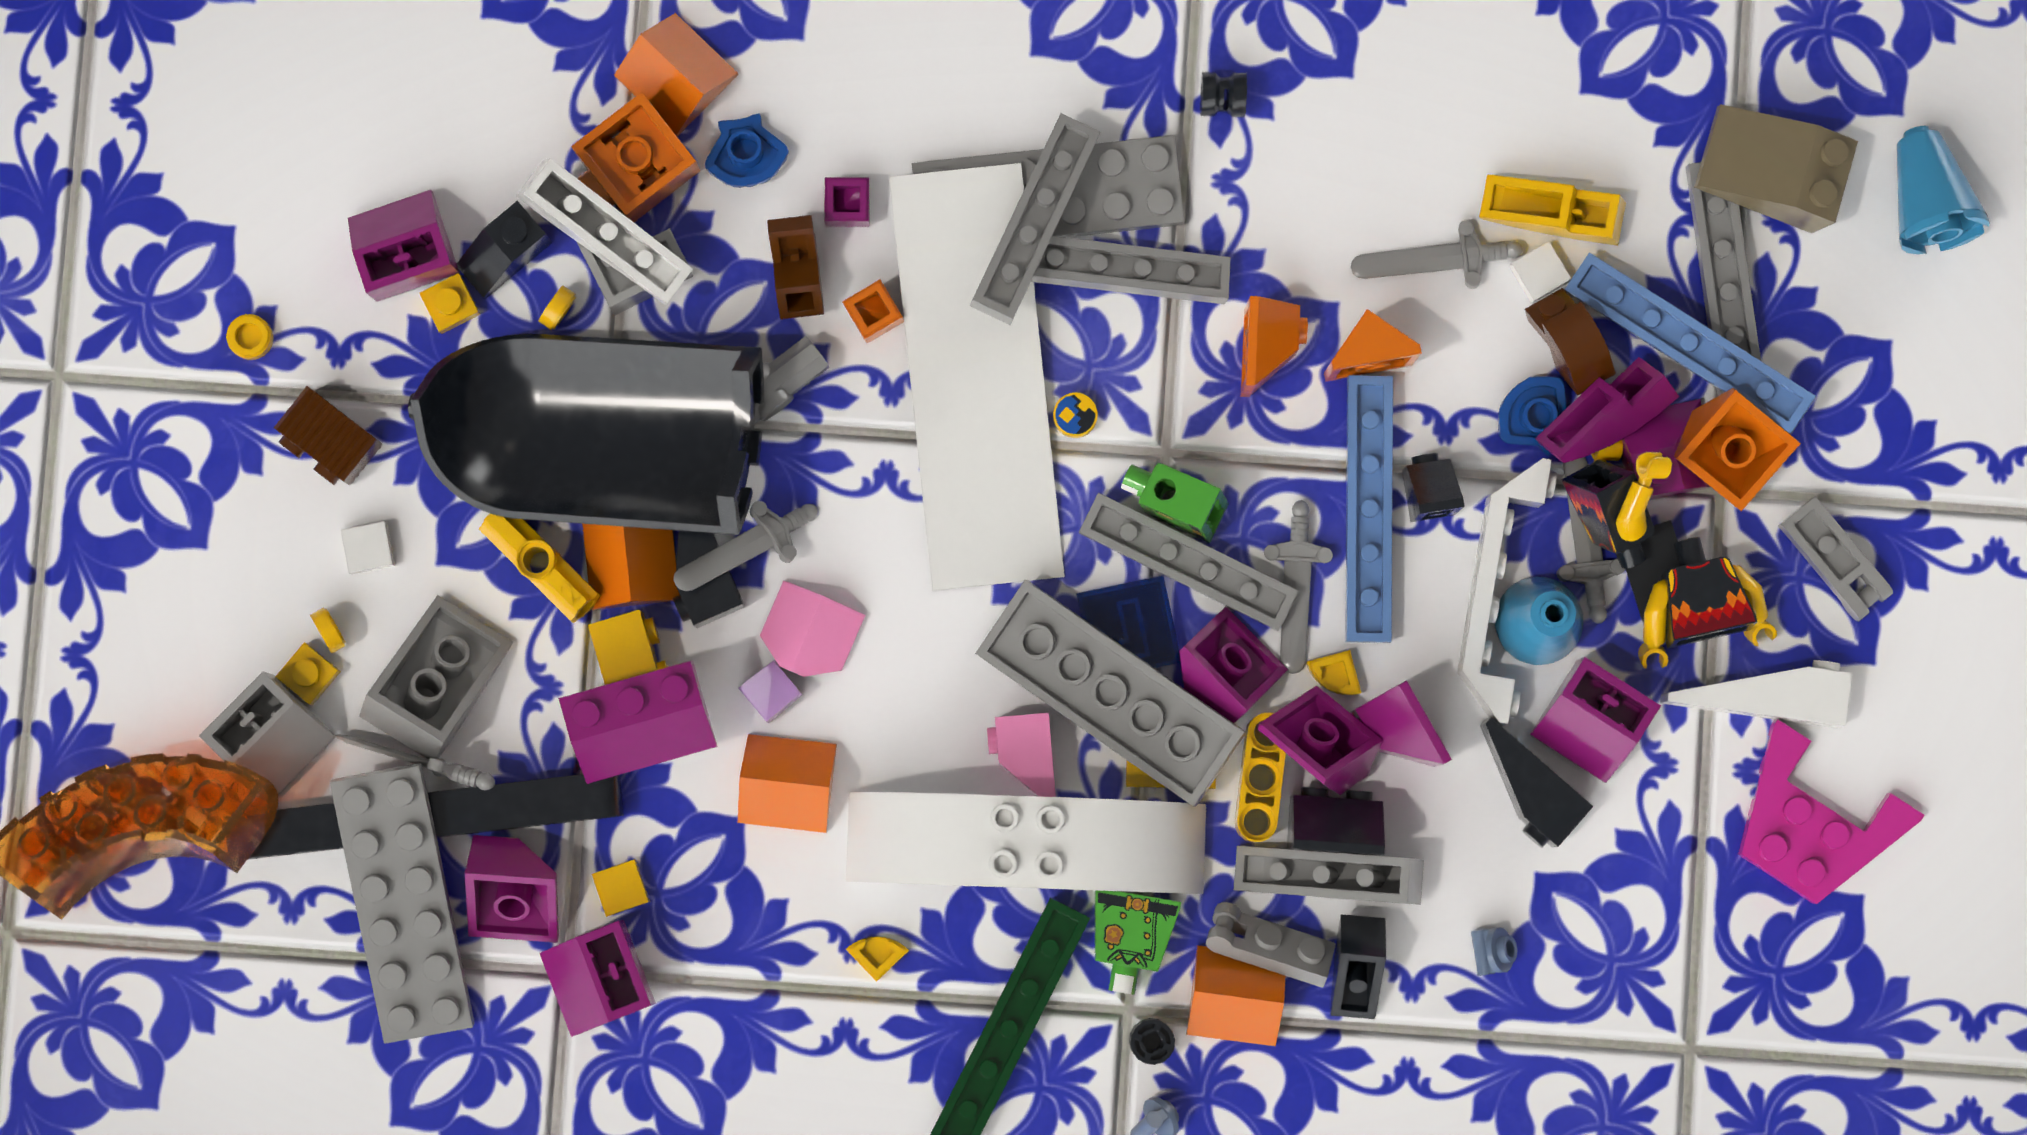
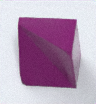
[824,177,870,227]

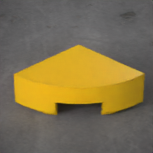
[1306,650,1361,695]
[846,936,909,982]

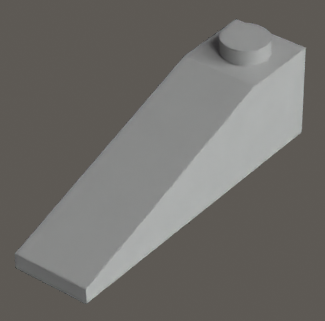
[1234,846,1424,905]

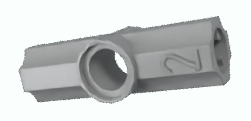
[754,336,830,424]

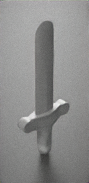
[1351,220,1523,289]
[1557,457,1626,623]
[1264,500,1333,674]
[674,501,818,591]
[335,734,495,790]

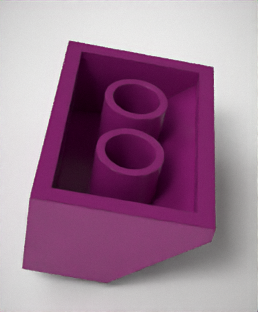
[558,660,718,784]

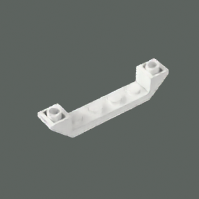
[1457,458,1557,726]

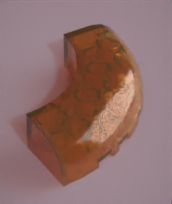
[0,753,278,920]

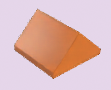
[614,13,739,137]
[1324,309,1422,382]
[1674,388,1801,511]
[582,524,680,610]
[737,734,837,833]
[1186,945,1286,1046]

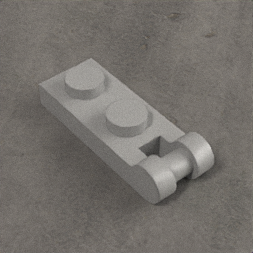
[1778,496,1893,622]
[1206,902,1336,988]

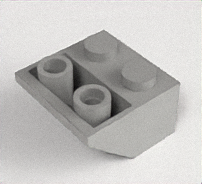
[199,671,336,800]

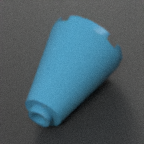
[1897,126,1990,255]
[1494,576,1583,665]

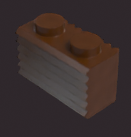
[274,386,382,485]

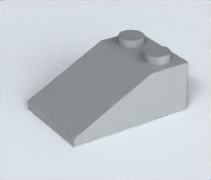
[359,595,513,759]

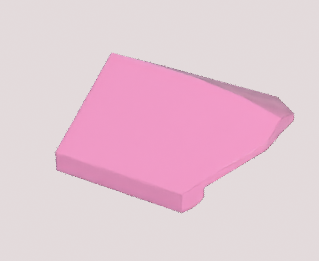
[760,581,865,677]

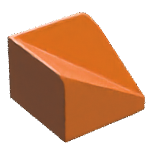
[842,279,904,343]

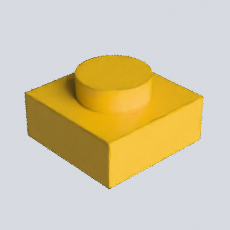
[419,273,481,334]
[275,642,341,706]

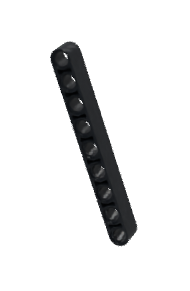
[223,774,624,861]

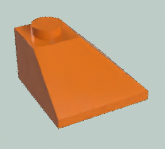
[1240,296,1308,397]

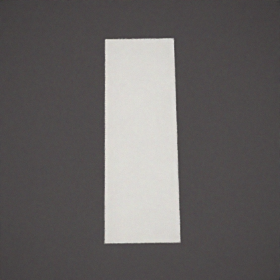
[889,163,1065,591]

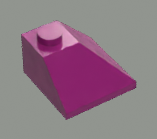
[1621,399,1711,500]
[1179,607,1288,723]
[1351,680,1452,767]
[1258,685,1383,795]
[465,835,559,943]

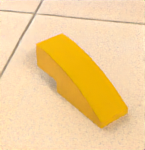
[1479,174,1626,246]

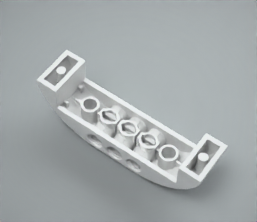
[846,792,1206,894]

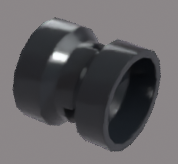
[1200,72,1247,117]
[1129,1018,1175,1065]

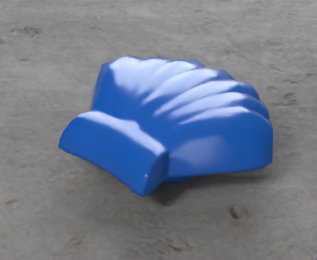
[705,113,789,188]
[1498,376,1566,455]

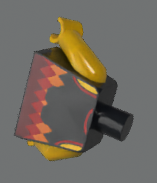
[1561,439,1672,569]
[1638,537,1777,669]

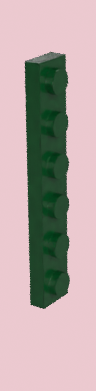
[930,898,1090,1135]

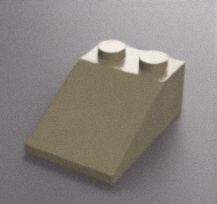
[1694,104,1858,233]

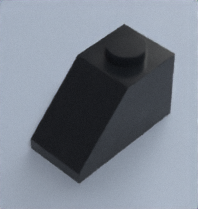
[457,200,552,299]
[1402,453,1465,522]
[1330,914,1386,1019]

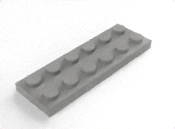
[912,135,1184,238]
[975,580,1247,807]
[330,763,475,1044]

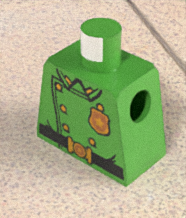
[1121,463,1229,543]
[1095,890,1181,995]

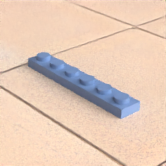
[1565,252,1816,435]
[1345,375,1393,643]

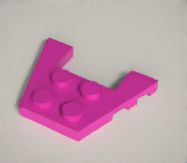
[1738,719,1925,904]

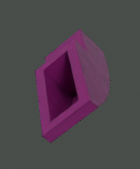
[1535,357,1679,463]

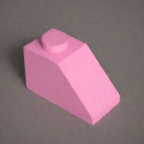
[987,713,1056,797]

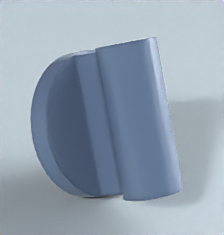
[1471,927,1517,976]
[1130,1096,1179,1135]

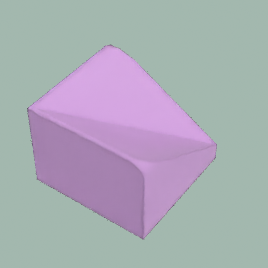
[738,660,802,723]

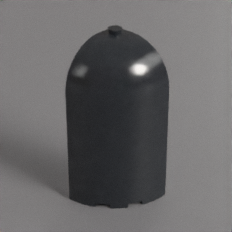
[408,334,764,535]

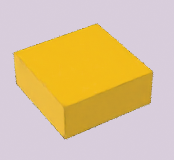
[592,859,650,917]

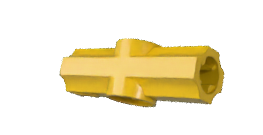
[479,514,600,623]

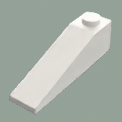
[516,158,693,304]
[1660,660,1853,728]

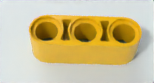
[1235,712,1286,843]

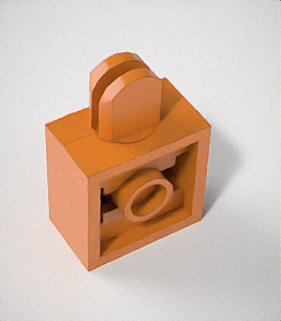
[571,92,700,222]

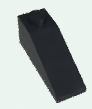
[673,530,746,628]
[1480,717,1593,848]

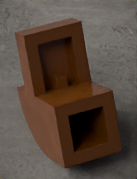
[767,215,824,319]
[1524,288,1616,396]

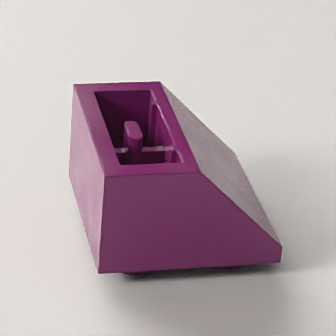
[348,189,460,302]
[1530,657,1661,783]
[539,920,656,1037]

